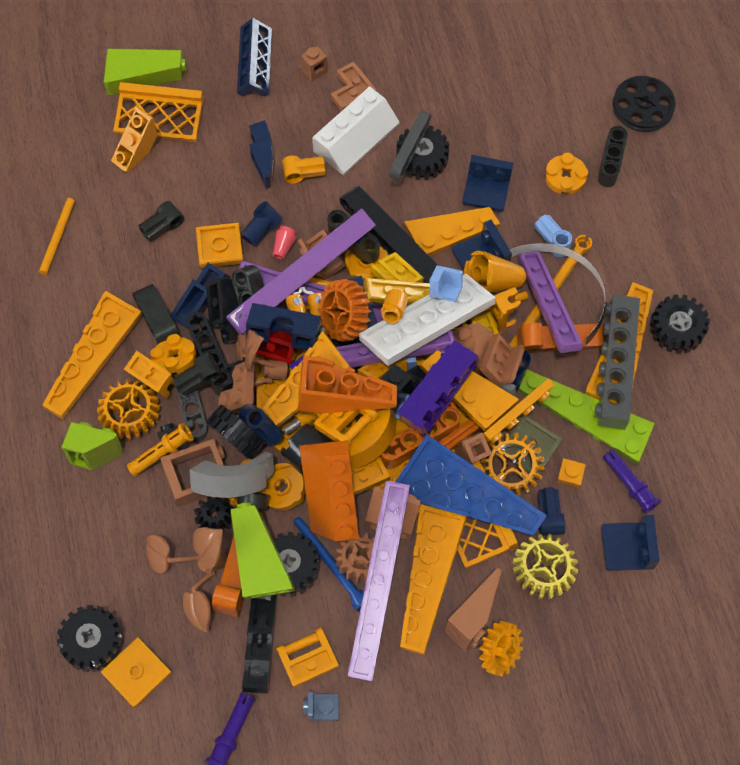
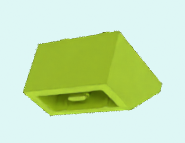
[61,422,123,470]

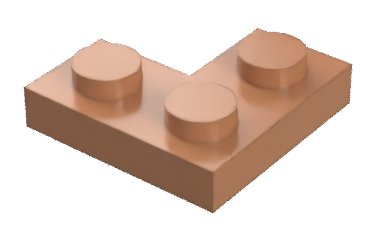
[331,61,376,111]
[218,362,255,414]

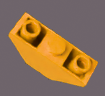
[111,106,158,172]

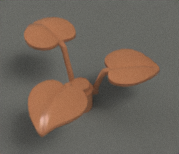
[235,330,288,421]
[146,527,227,632]

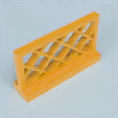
[113,82,205,142]
[445,461,519,569]

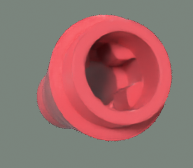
[272,226,296,260]

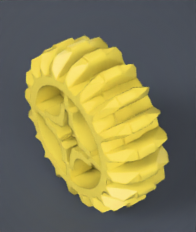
[512,534,578,599]

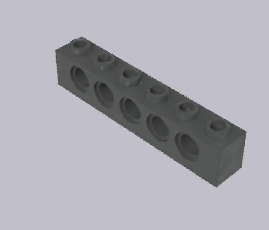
[595,294,640,430]

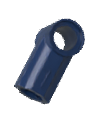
[240,201,282,247]
[239,404,284,447]
[537,487,565,536]

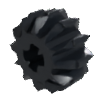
[194,496,234,529]

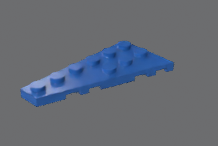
[395,434,547,536]

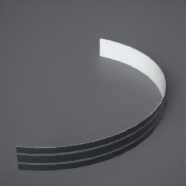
[510,243,605,346]

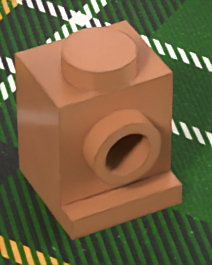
[299,46,328,82]
[454,432,492,464]

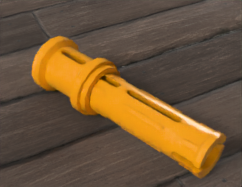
[127,423,194,476]

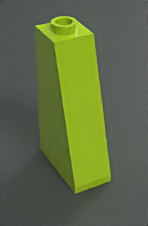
[104,49,187,95]
[230,503,295,599]

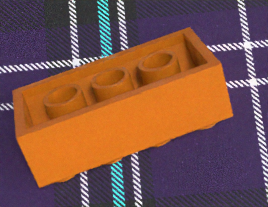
[300,440,359,542]

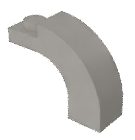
[189,452,274,498]

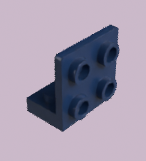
[462,155,513,212]
[451,220,512,271]
[601,515,660,571]

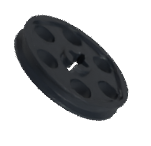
[613,76,676,132]

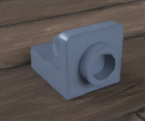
[303,691,339,721]

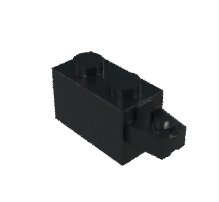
[206,278,239,343]

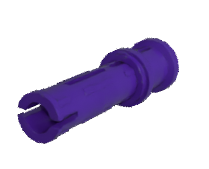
[603,449,661,514]
[205,692,255,765]

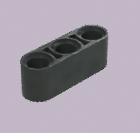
[598,126,628,187]
[328,209,379,264]
[231,265,264,306]
[132,284,179,344]

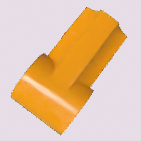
[282,156,325,184]

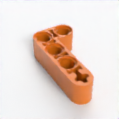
[517,323,604,353]
[380,401,461,468]
[212,536,244,618]

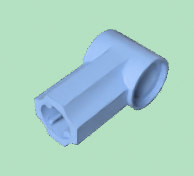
[534,214,572,258]

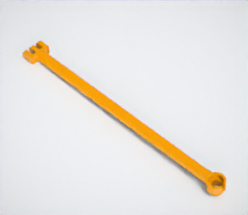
[485,235,592,381]

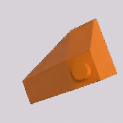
[297,356,397,413]

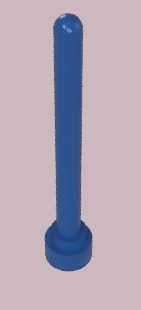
[294,517,364,612]

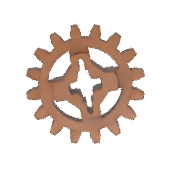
[336,533,375,584]

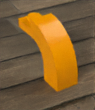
[349,408,396,469]

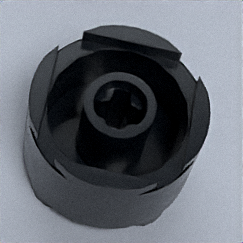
[280,420,334,474]

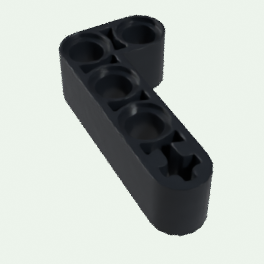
[186,312,245,396]

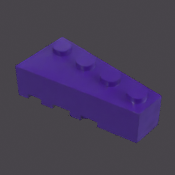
[397,340,479,437]

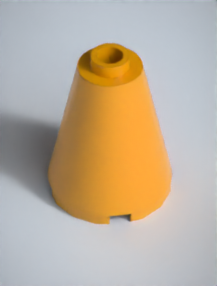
[463,251,526,293]

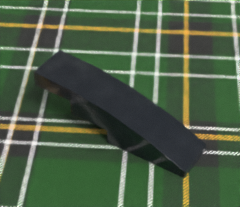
[242,594,277,694]

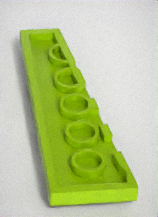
[518,370,655,465]

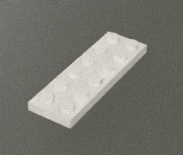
[359,274,496,366]

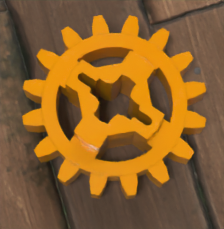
[479,620,523,677]

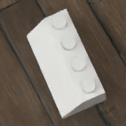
[313,86,400,176]

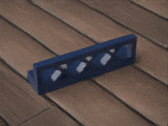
[237,18,272,96]

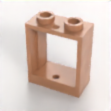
[160,439,229,507]

